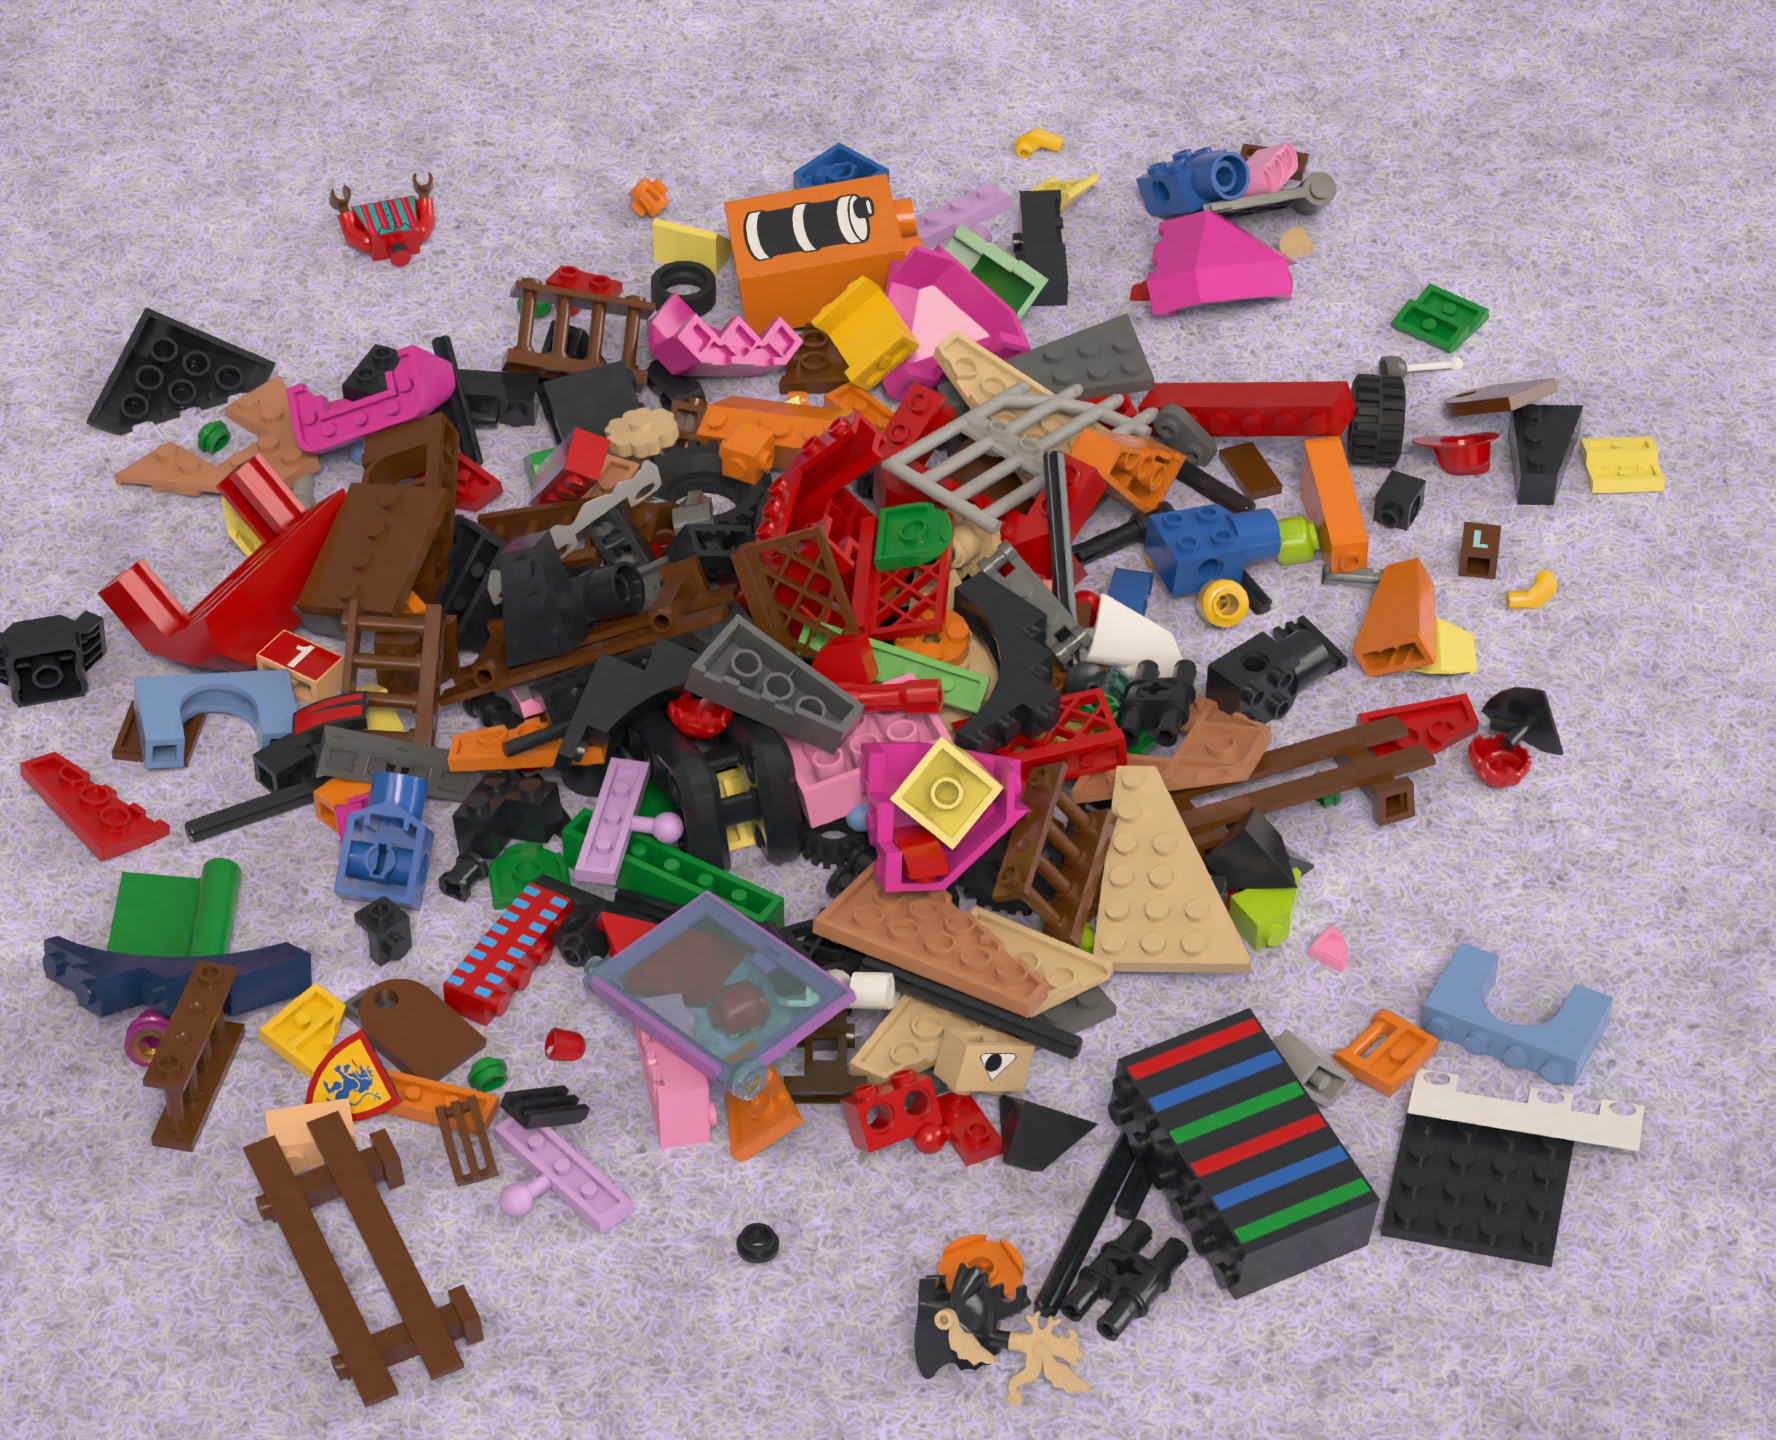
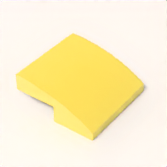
[1580,436,1665,493]

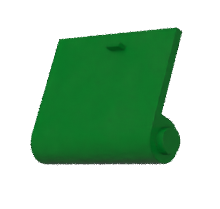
[107,858,242,957]

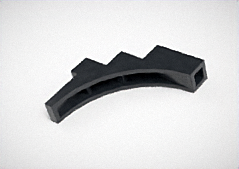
[953,571,1061,754]

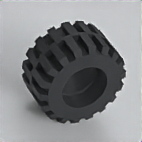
[1347,374,1406,466]

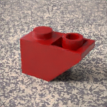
[811,630,879,685]

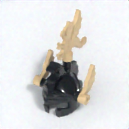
[914,1263,1092,1406]

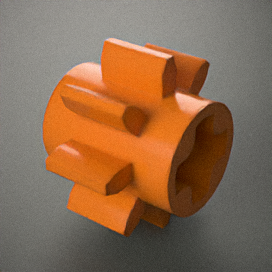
[628,176,670,218]

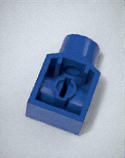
[793,142,889,190]
[1136,147,1250,216]
[1144,504,1281,596]
[333,771,435,911]

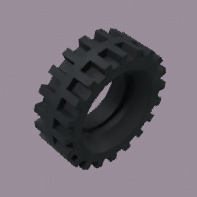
[637,440,772,532]

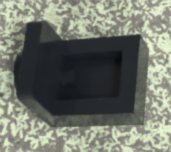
[354,896,412,967]

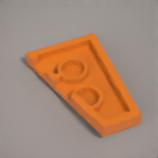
[723,1042,804,1161]

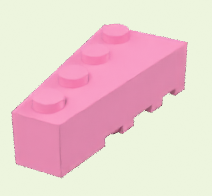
[634,996,717,1149]

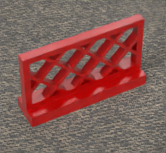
[851,513,955,641]
[951,687,1128,783]

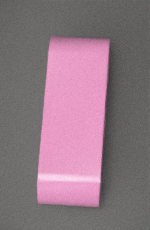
[1239,142,1298,198]

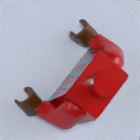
[329,172,435,267]

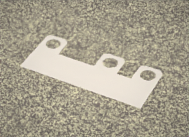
[1407,1069,1644,1151]

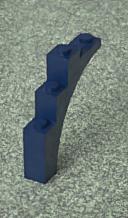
[43,936,312,1017]

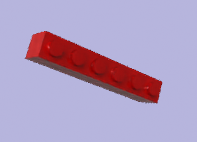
[1138,381,1356,437]

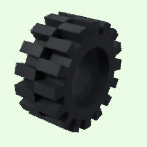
[801,813,869,870]

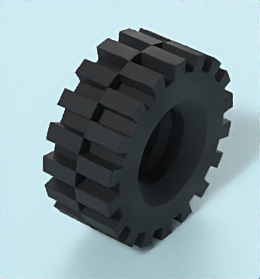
[957,825,1063,916]

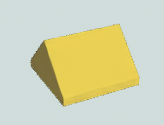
[652,218,733,276]
[890,736,1004,850]

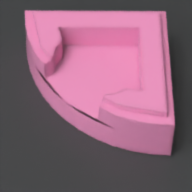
[1308,925,1348,972]

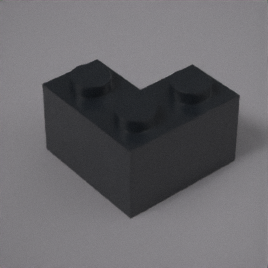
[452,773,564,860]

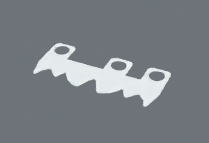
[487,460,662,605]

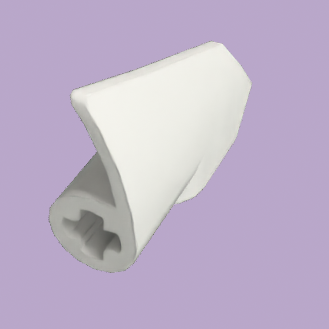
[1079,593,1182,678]
[779,969,903,1010]

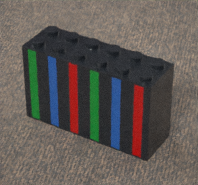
[1108,1008,1380,1300]

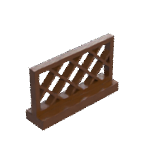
[730,524,859,659]

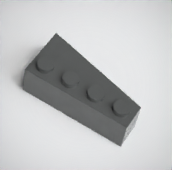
[684,614,865,755]

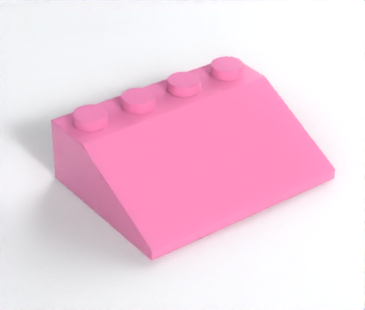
[775,672,953,828]

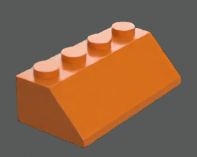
[696,396,861,469]

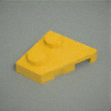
[258,983,346,1079]

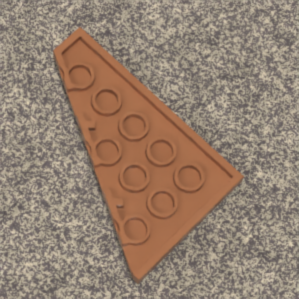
[812,859,1049,1018]

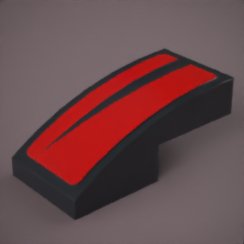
[292,690,369,746]

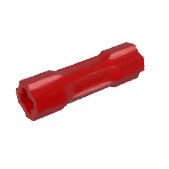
[834,679,944,714]

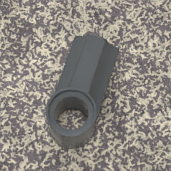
[672,490,714,536]

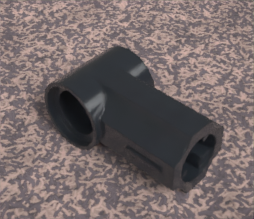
[646,359,706,412]

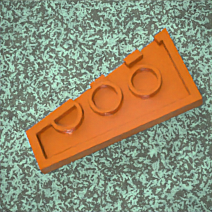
[447,717,609,772]

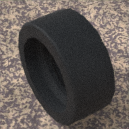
[651,261,716,317]

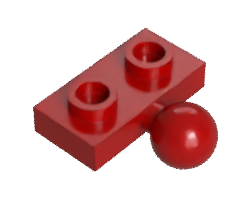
[545,265,623,317]
[913,1092,1003,1166]

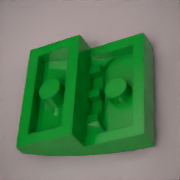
[1391,283,1489,354]

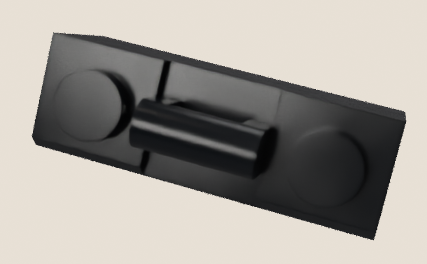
[429,369,541,427]

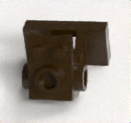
[783,1010,867,1104]

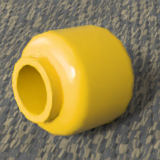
[1196,578,1249,628]

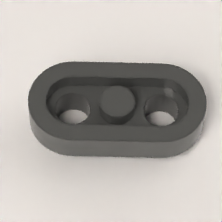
[1154,404,1217,467]

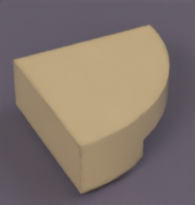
[1279,226,1313,258]

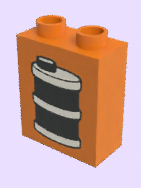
[724,174,923,335]

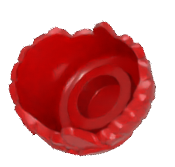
[667,692,734,740]
[1468,733,1532,788]

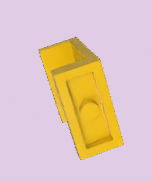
[811,275,920,392]

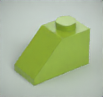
[1229,867,1301,951]

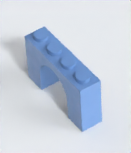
[134,669,297,769]
[1420,942,1614,1087]

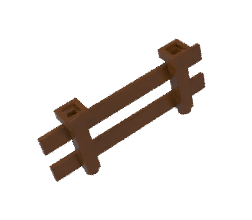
[438,555,740,707]
[1111,715,1436,875]
[243,1110,484,1408]

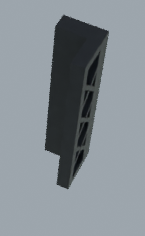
[528,633,688,726]

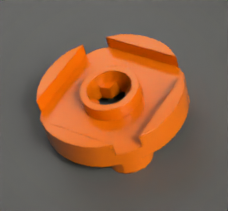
[893,602,970,666]
[938,1234,1024,1300]

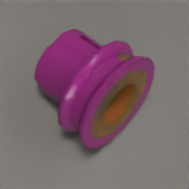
[124,1008,171,1067]

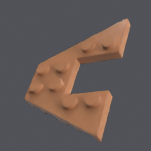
[114,375,320,497]
[1071,694,1272,804]

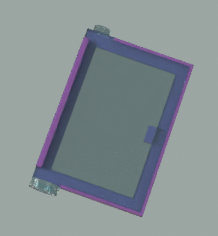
[582,890,857,1100]

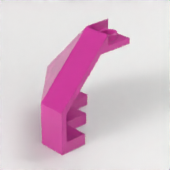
[1147,210,1297,318]
[882,244,1031,401]
[646,292,803,377]
[860,741,1030,892]

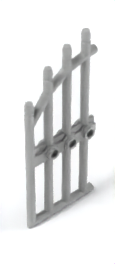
[881,381,1159,534]

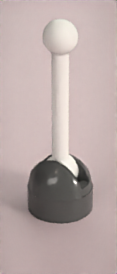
[1379,356,1463,379]

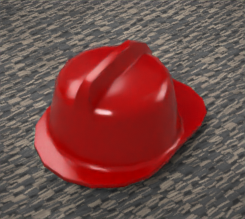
[1412,432,1499,476]

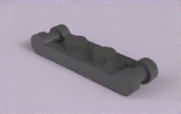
[976,539,1093,665]

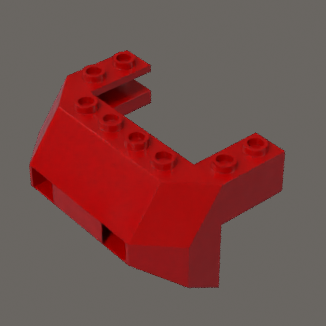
[872,381,1107,595]
[755,409,887,640]
[97,452,346,672]

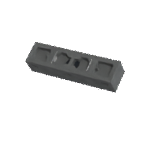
[316,725,479,802]

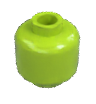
[1277,515,1320,566]

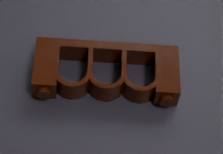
[361,412,460,604]

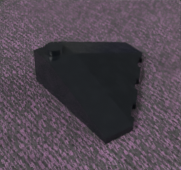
[87,307,276,436]

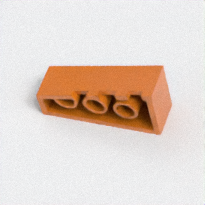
[1070,428,1187,514]

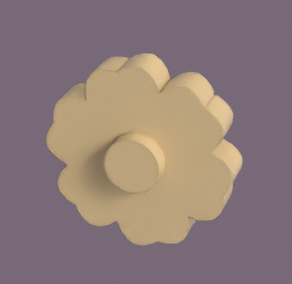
[605,407,679,465]
[935,504,1002,579]

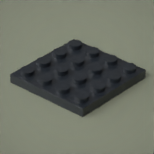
[1381,1113,1574,1267]

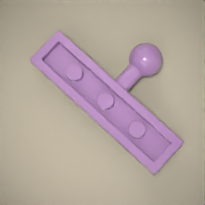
[915,183,1012,249]
[575,757,684,885]
[493,1112,633,1235]

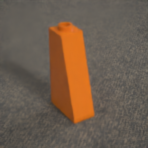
[1300,436,1369,574]
[1352,558,1436,677]

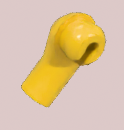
[1014,128,1064,158]

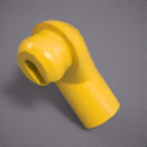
[1506,570,1558,609]

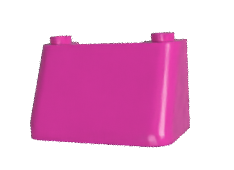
[286,345,455,455]

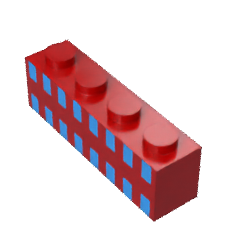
[528,427,611,506]
[443,882,572,1027]

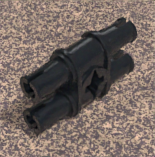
[1118,659,1197,747]
[1060,1219,1189,1341]

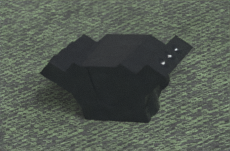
[0,610,107,708]

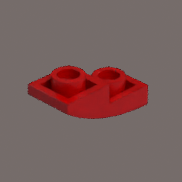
[893,824,949,883]

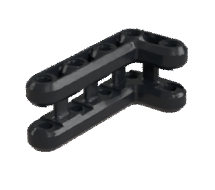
[622,647,805,872]

